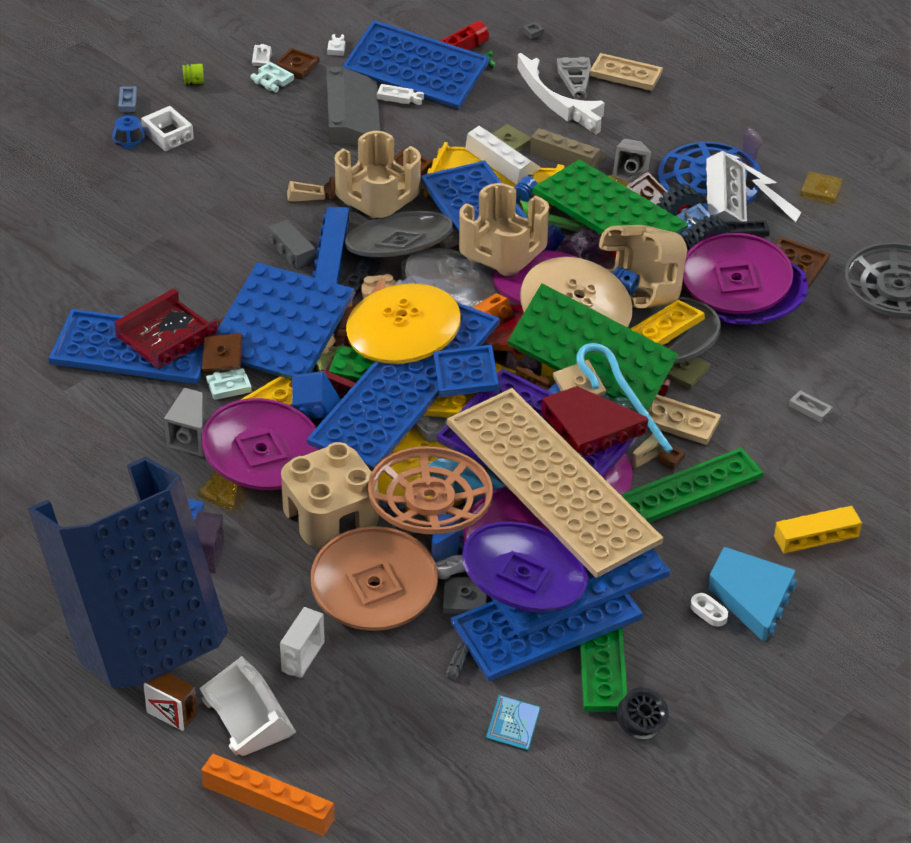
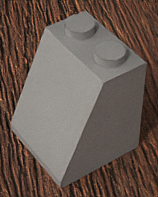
[164,388,205,457]

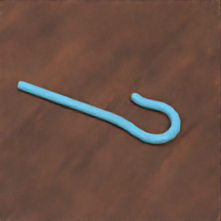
[577,343,673,454]

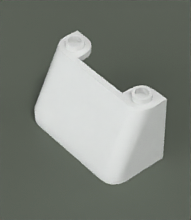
[200,656,296,757]

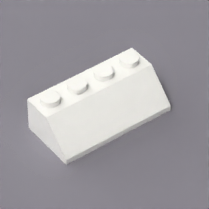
[465,126,540,185]
[706,151,747,222]

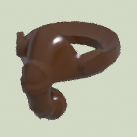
[323,177,335,200]

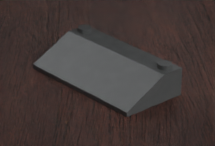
[326,66,380,144]

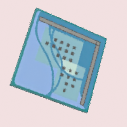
[486,695,541,750]

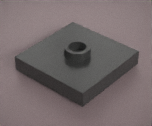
[443,577,486,614]

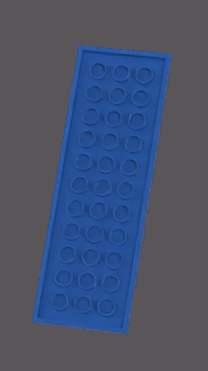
[307,302,500,471]

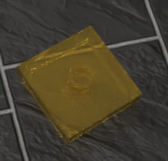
[800,171,843,204]

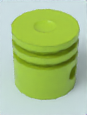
[182,64,204,85]

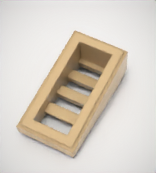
[287,181,325,202]
[632,434,663,469]

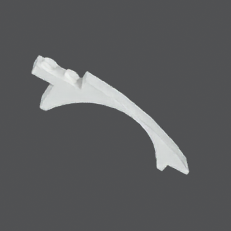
[518,53,605,135]

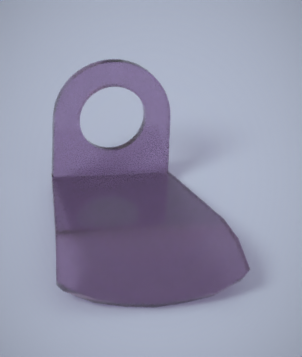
[740,128,763,167]

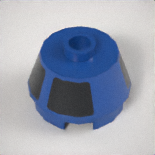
[112,116,146,149]

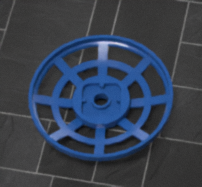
[657,142,762,212]

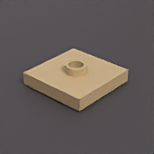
[553,360,606,396]

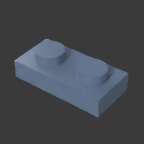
[118,86,137,113]

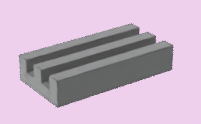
[789,390,833,423]

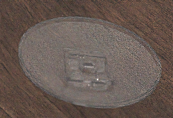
[405,248,511,308]

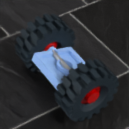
[657,183,731,251]

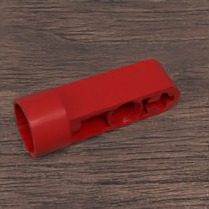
[440,20,489,50]

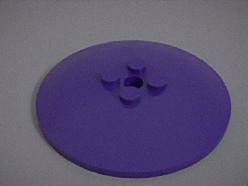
[462,521,588,613]

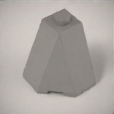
[612,138,651,183]

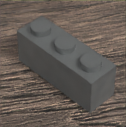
[268,220,316,270]

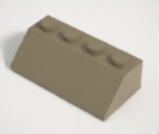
[530,128,607,169]

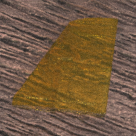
[198,470,237,509]

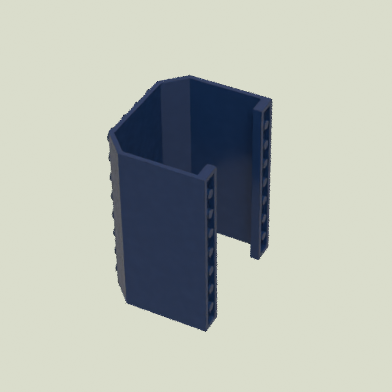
[28,457,228,688]

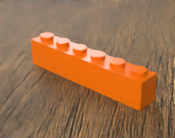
[201,754,335,836]

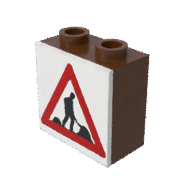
[144,673,197,731]

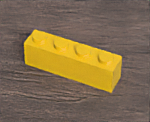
[774,506,862,553]

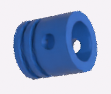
[514,176,538,205]
[613,266,641,295]

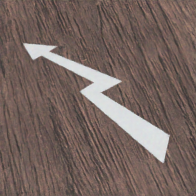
[727,153,801,222]

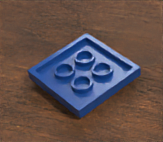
[434,345,499,397]

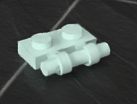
[250,62,294,92]
[206,368,252,400]

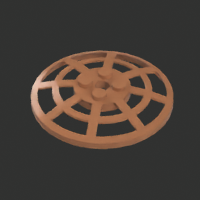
[368,446,493,534]

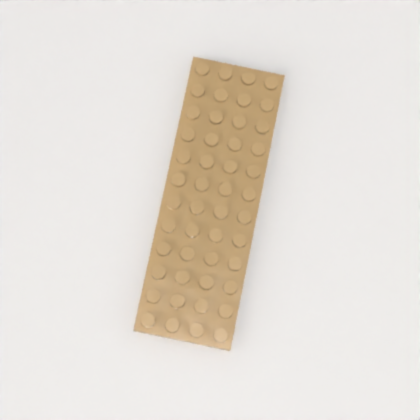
[447,388,663,578]

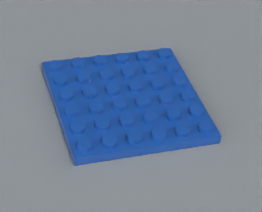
[216,263,356,380]

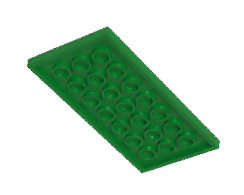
[532,159,688,235]
[507,283,678,413]

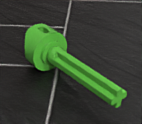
[520,200,584,233]

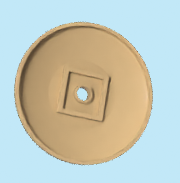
[520,257,632,327]

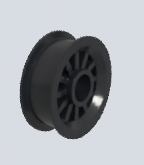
[617,687,669,740]

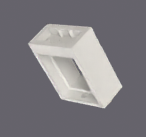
[141,106,194,151]
[280,607,324,678]

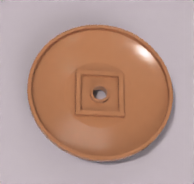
[311,526,438,631]

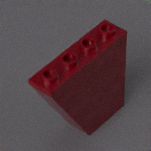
[541,386,649,457]

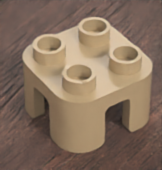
[335,131,421,219]
[459,183,549,276]
[599,225,687,308]
[281,442,379,548]

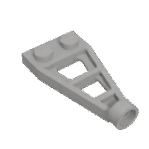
[556,57,591,101]

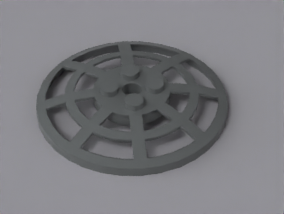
[844,242,911,318]

